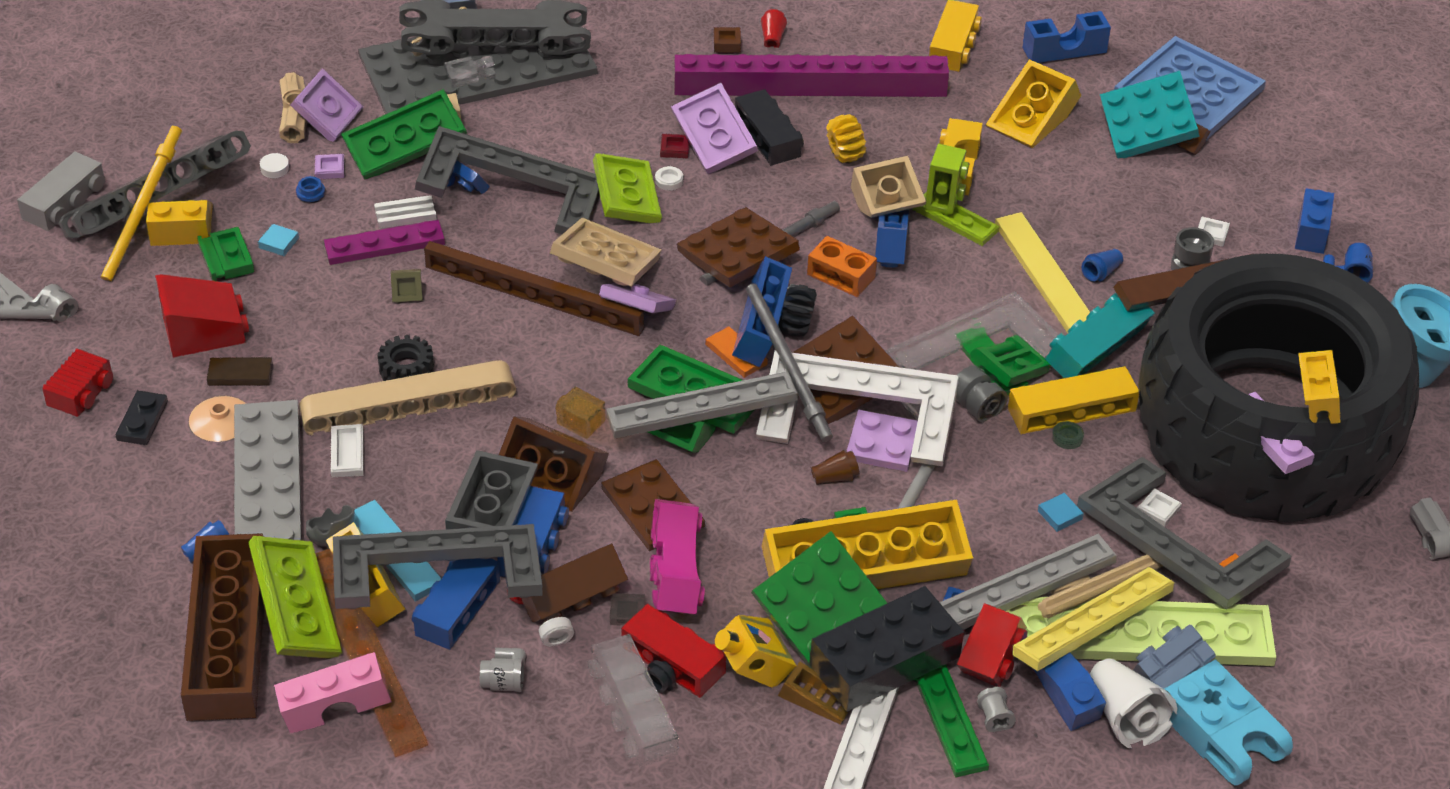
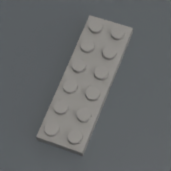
[234,400,302,541]

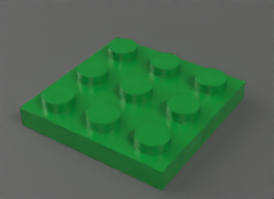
[751,531,887,669]

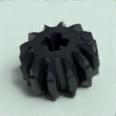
[779,284,817,336]

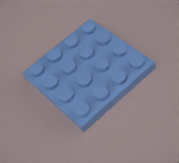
[1114,36,1266,140]

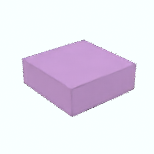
[315,154,344,179]

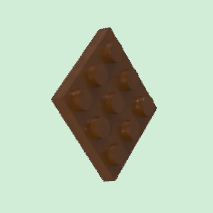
[677,207,800,288]
[792,316,900,424]

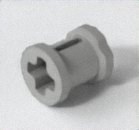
[977,687,1016,732]

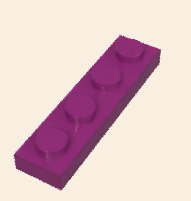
[324,220,445,265]

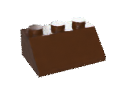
[499,416,609,512]

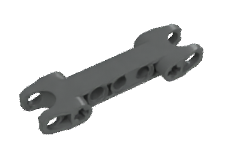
[399,0,591,55]
[58,131,251,239]

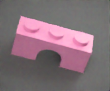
[274,652,391,733]

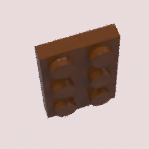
[601,459,705,551]

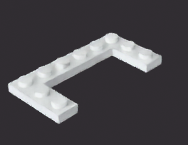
[756,350,959,466]

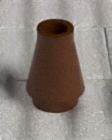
[810,450,860,485]

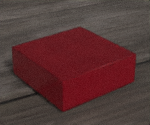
[660,134,690,159]

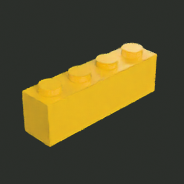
[1008,366,1139,434]

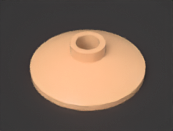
[189,396,246,442]

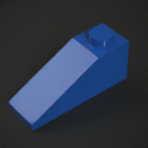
[875,210,909,268]
[1034,653,1106,731]

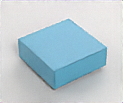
[258,224,299,256]

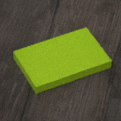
[593,153,662,223]

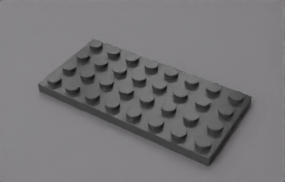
[358,15,598,114]

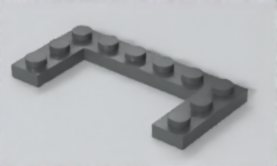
[414,126,599,234]
[1077,457,1292,609]
[332,524,542,609]

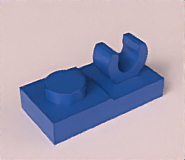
[447,161,490,194]

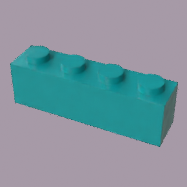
[1045,293,1155,378]

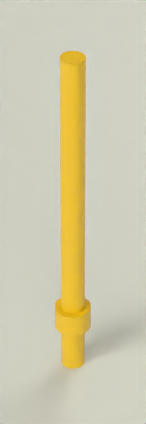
[101,126,182,282]

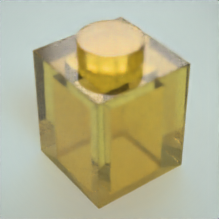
[555,386,605,440]

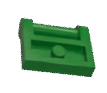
[970,335,1051,387]

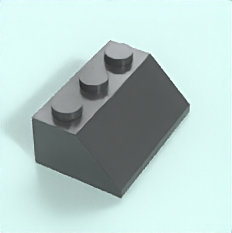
[445,450,538,529]

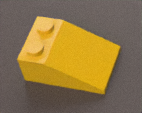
[986,59,1081,148]

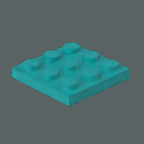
[1100,71,1200,158]

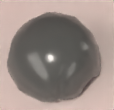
[306,505,356,547]

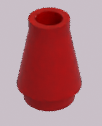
[761,9,787,48]

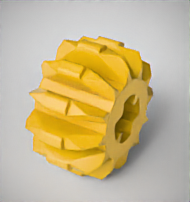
[826,114,866,163]

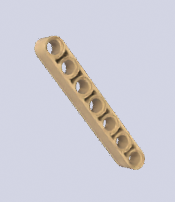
[299,360,516,435]

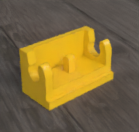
[1298,350,1340,424]

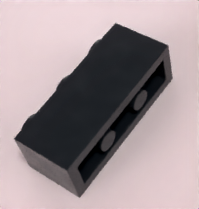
[735,89,804,166]

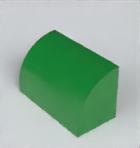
[648,399,716,453]

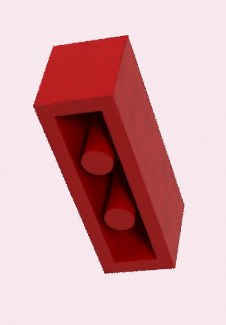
[621,604,726,698]

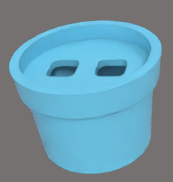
[1391,284,1450,388]

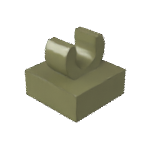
[391,269,423,302]

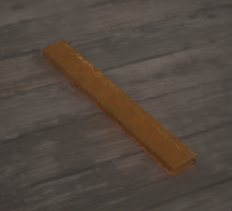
[315,549,428,757]

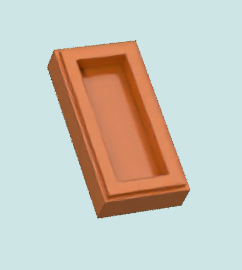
[705,326,768,378]

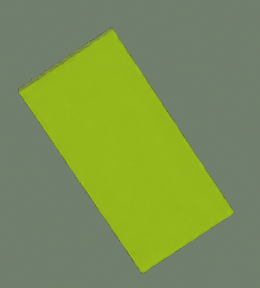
[248,536,342,658]

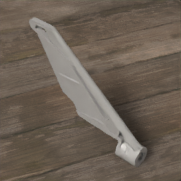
[0,273,78,322]

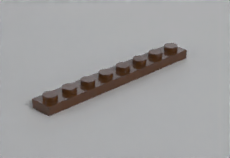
[424,241,644,336]

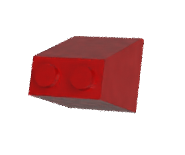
[155,274,249,358]

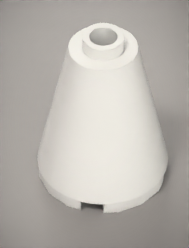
[1090,658,1178,748]

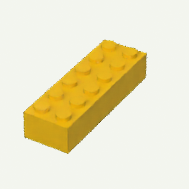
[762,500,973,589]

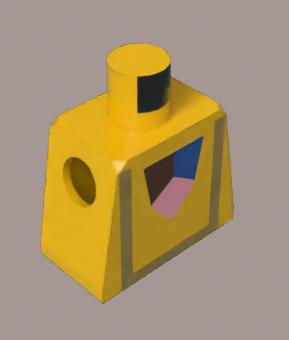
[715,615,797,688]

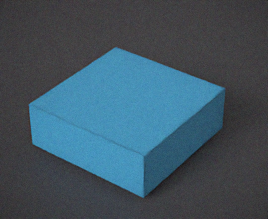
[1038,493,1084,532]

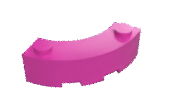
[650,499,705,614]

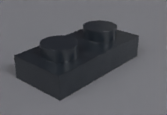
[115,390,168,445]

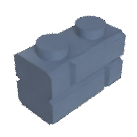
[1133,624,1216,689]

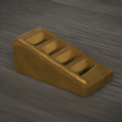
[778,661,849,724]

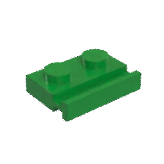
[197,227,255,281]

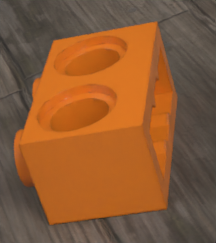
[807,236,877,297]

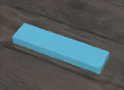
[355,500,441,602]

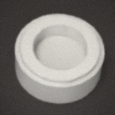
[260,153,289,178]
[655,166,683,190]
[539,617,574,647]

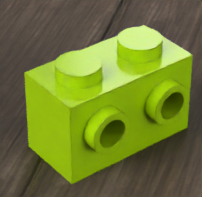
[925,144,969,215]

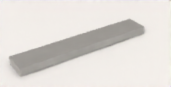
[606,371,797,439]
[940,533,1117,630]

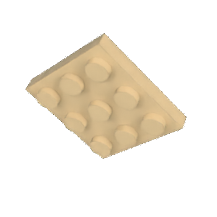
[550,218,662,287]

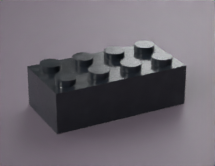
[809,586,964,712]

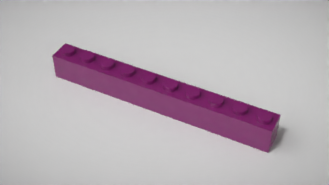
[674,54,949,97]

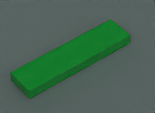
[914,664,989,778]

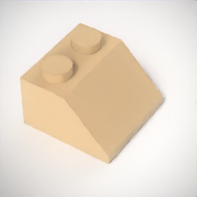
[851,156,926,218]

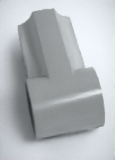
[1409,498,1450,560]

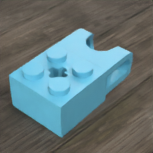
[1164,659,1293,785]

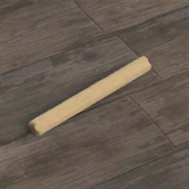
[1038,554,1163,618]

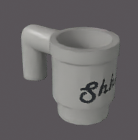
[479,647,526,692]

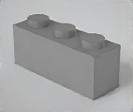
[17,151,105,231]

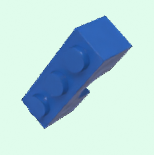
[1022,11,1111,63]

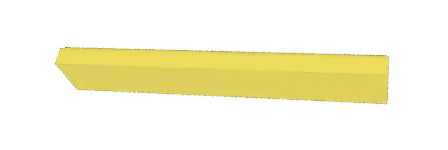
[995,212,1090,333]
[1012,567,1174,671]

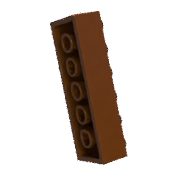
[181,533,264,721]

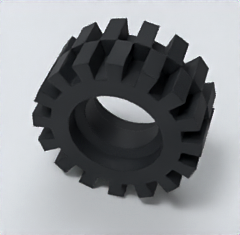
[378,335,434,381]

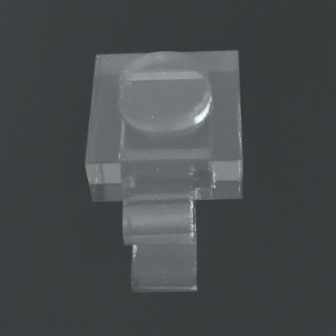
[445,56,496,88]

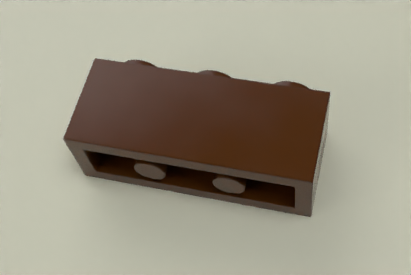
[521,543,629,622]

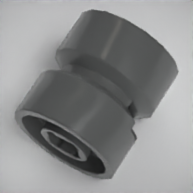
[1171,227,1214,270]
[955,365,1008,423]

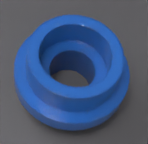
[296,176,325,202]

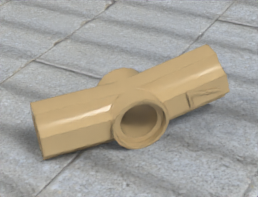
[279,72,307,143]

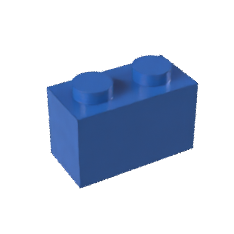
[1295,188,1334,254]

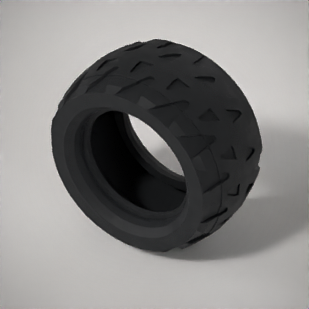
[1138,253,1419,522]

